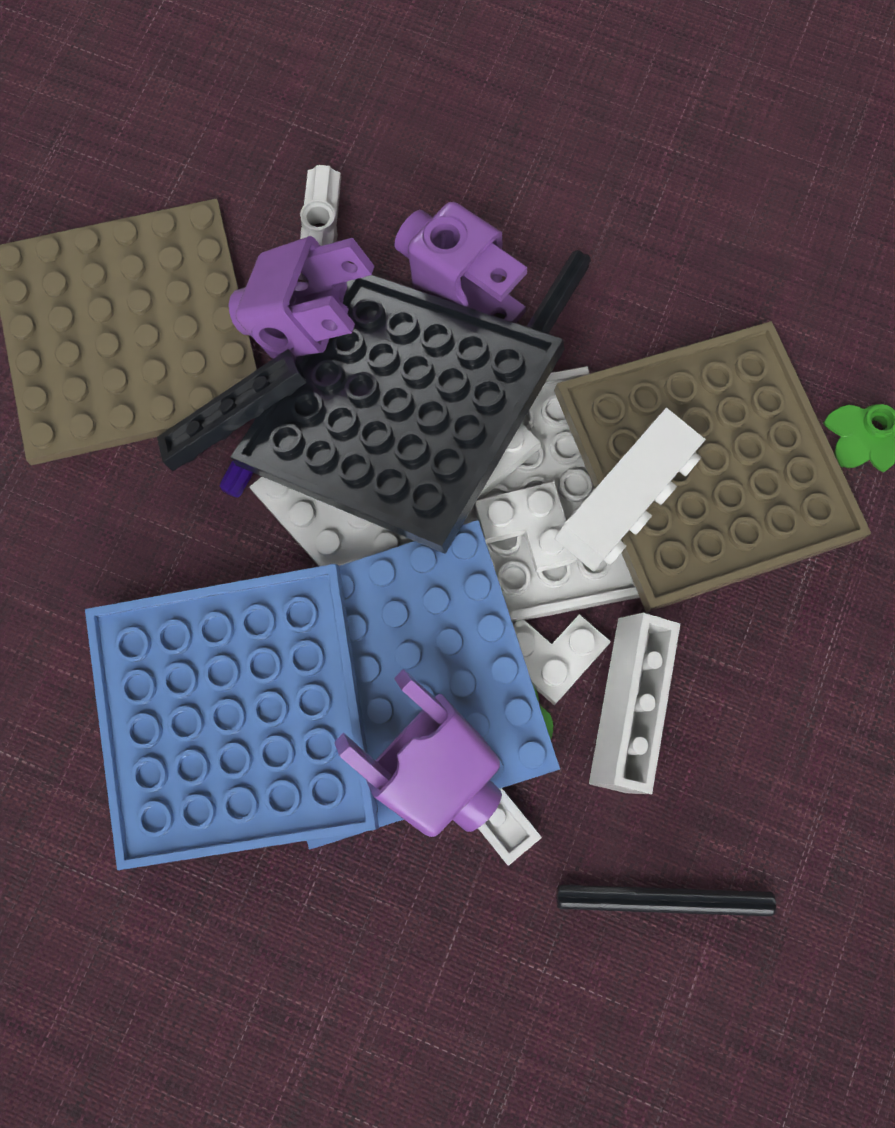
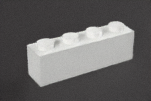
[555,407,706,572]
[589,613,680,794]

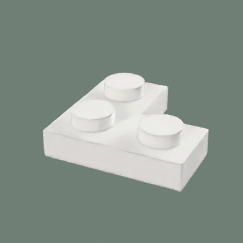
[474,481,577,573]
[513,614,611,706]

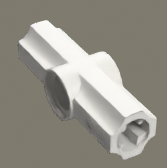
[298,165,341,282]

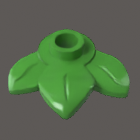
[824,404,895,473]

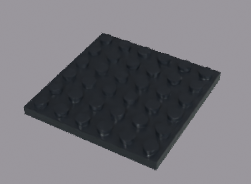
[230,275,565,554]

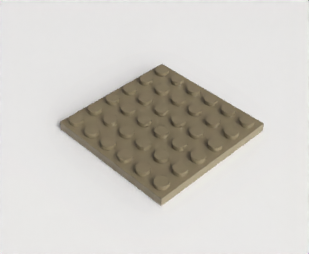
[0,198,257,466]
[554,321,871,613]

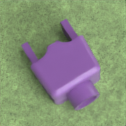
[394,202,527,323]
[229,236,374,359]
[334,669,502,837]

